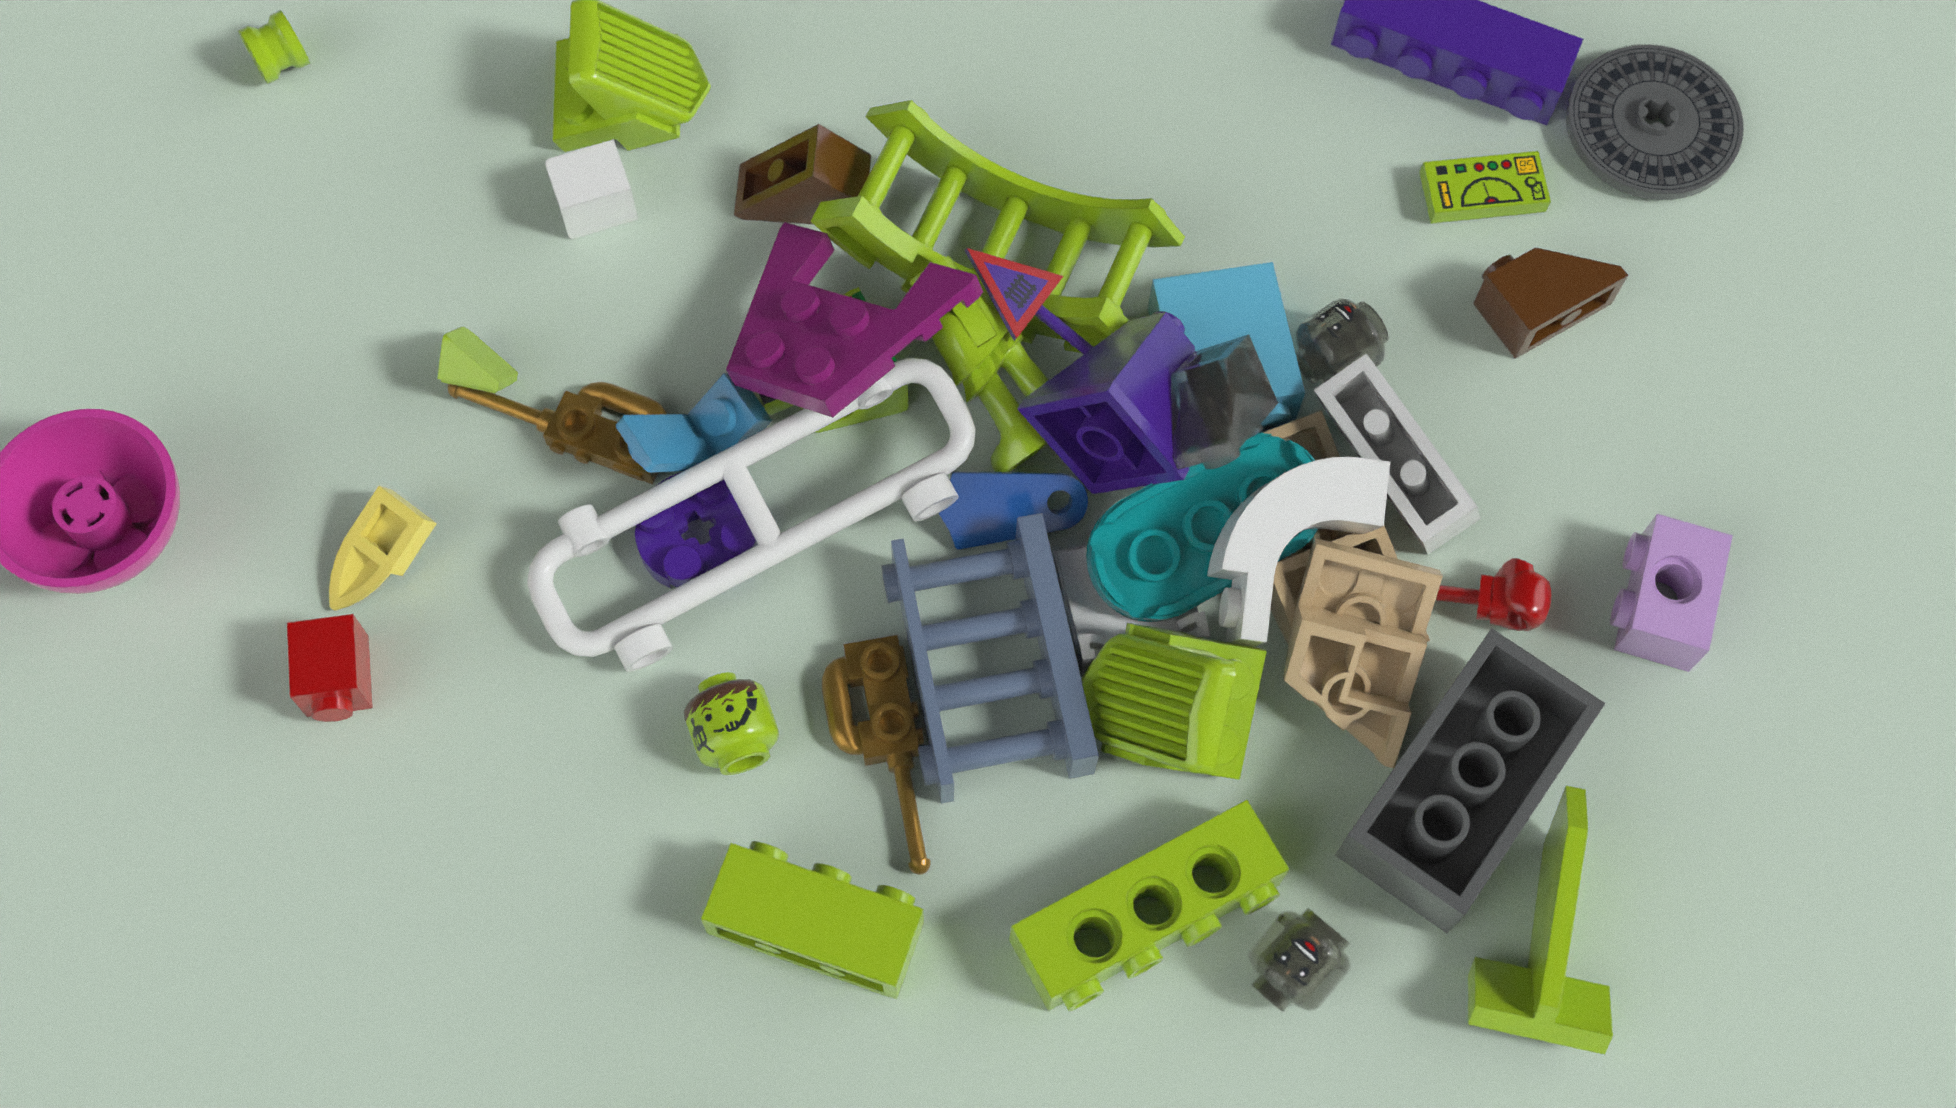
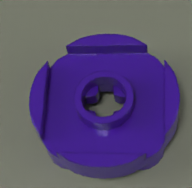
[634,472,758,588]

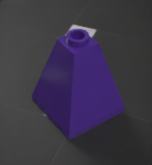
[1017,311,1195,494]

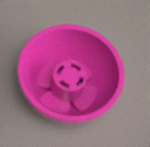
[0,409,180,594]

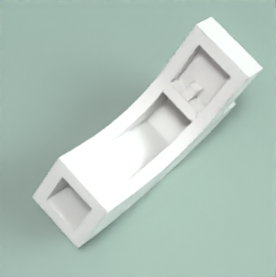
[1207,457,1390,647]

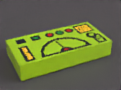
[1419,151,1551,223]

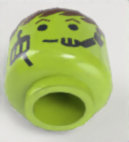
[684,672,779,775]

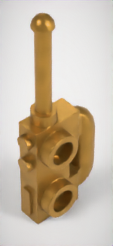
[447,382,667,485]
[822,635,931,875]

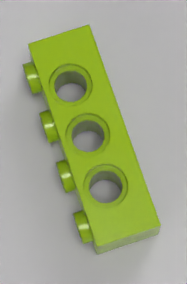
[1009,800,1289,1012]

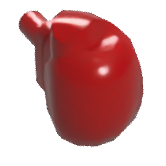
[1436,558,1551,631]

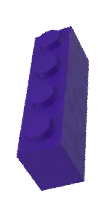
[1331,0,1584,126]

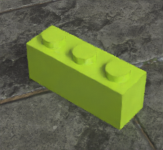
[701,841,924,1000]

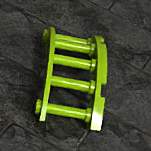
[811,100,1185,353]

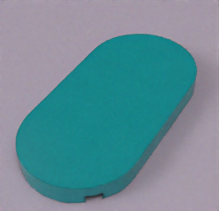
[1086,432,1318,622]

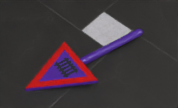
[965,248,1094,355]

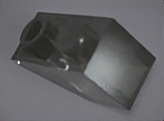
[1171,334,1278,470]

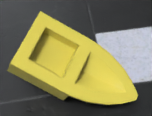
[329,486,437,611]

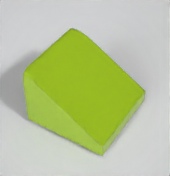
[437,326,518,393]

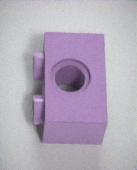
[1610,514,1733,672]

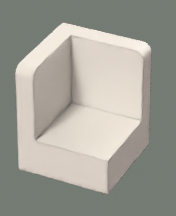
[545,139,638,239]

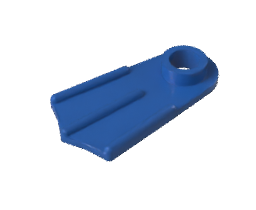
[939,471,1088,550]

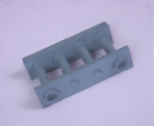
[881,513,1099,804]

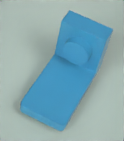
[616,373,773,473]

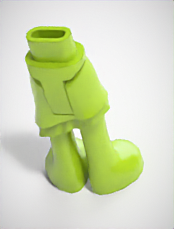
[909,256,1049,472]

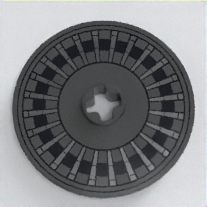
[1566,44,1744,200]

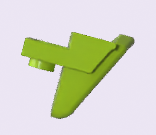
[552,0,711,152]
[1081,623,1267,780]

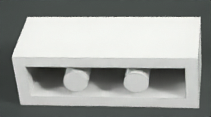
[1314,353,1481,554]

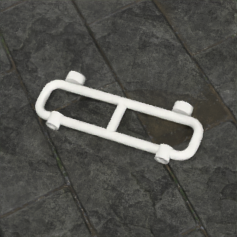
[527,358,976,672]

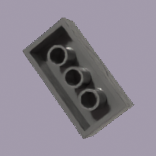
[1335,628,1606,933]

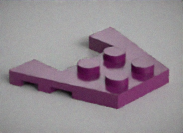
[726,222,983,418]

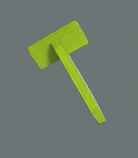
[1468,785,1613,1055]

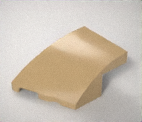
[1283,538,1443,768]

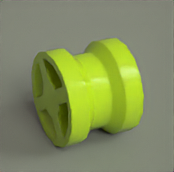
[238,10,310,84]

